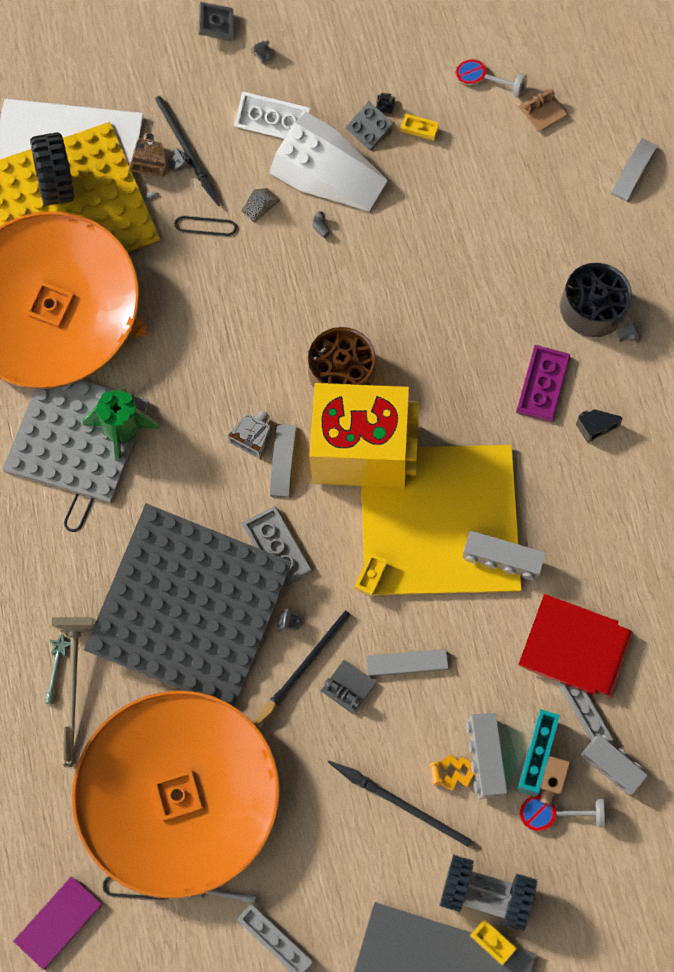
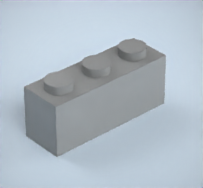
[581,735,647,795]

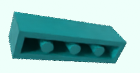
[516,709,560,797]

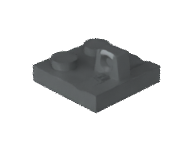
[198,2,234,41]

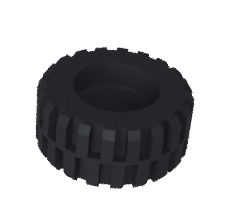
[30,132,75,206]

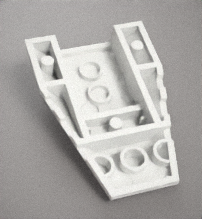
[269,112,388,212]

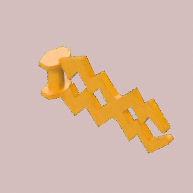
[430,754,476,791]

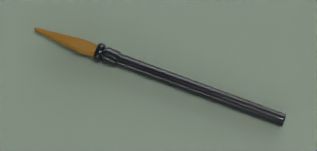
[254,610,351,727]

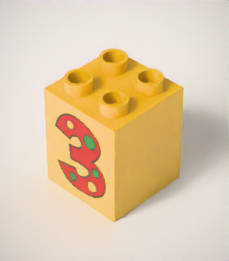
[309,383,419,488]

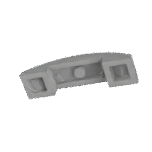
[611,138,658,202]
[270,424,296,498]

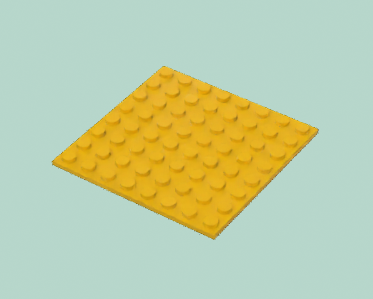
[0,122,160,253]
[361,445,521,596]

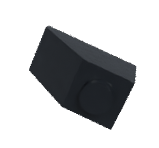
[576,409,623,443]

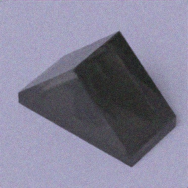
[242,188,280,223]

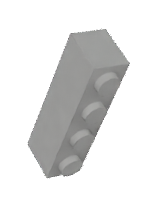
[462,531,546,580]
[466,713,507,799]

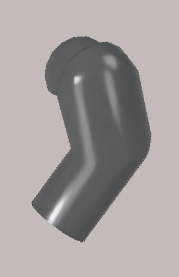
[312,211,330,238]

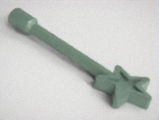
[45,634,71,705]

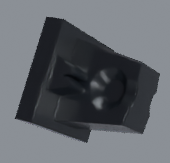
[376,92,395,114]

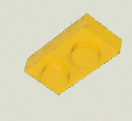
[400,113,439,141]
[354,553,388,596]
[470,919,516,965]

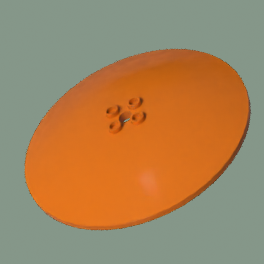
[0,211,139,389]
[72,691,279,898]

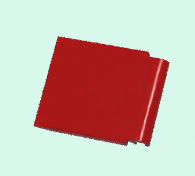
[518,593,633,699]

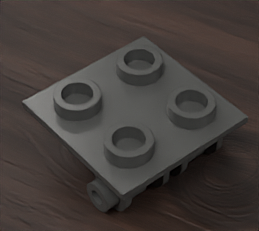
[345,101,393,150]
[321,660,376,714]

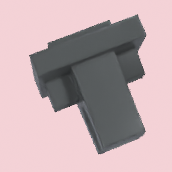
[250,40,271,63]
[168,148,192,172]
[617,319,639,342]
[276,608,301,631]

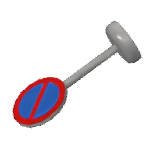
[455,59,527,98]
[519,795,605,832]

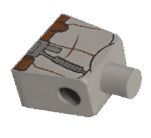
[228,411,271,459]

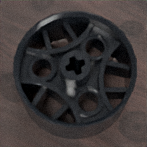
[560,262,632,337]

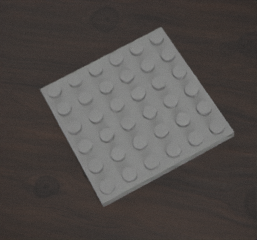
[2,380,149,504]

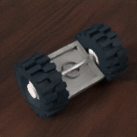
[440,855,537,932]

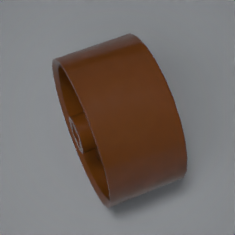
[308,327,376,389]

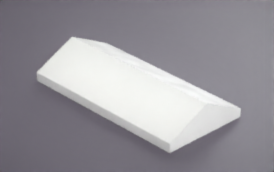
[234,91,311,139]

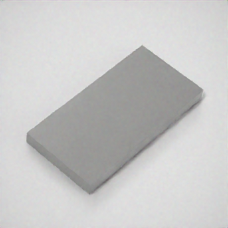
[241,506,312,588]

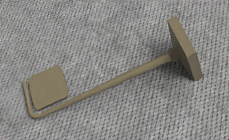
[52,617,96,768]

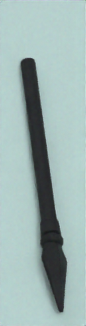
[155,96,220,207]
[328,760,472,847]

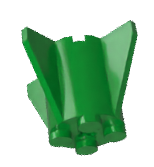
[82,388,159,461]

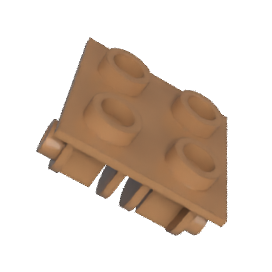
[518,88,567,132]

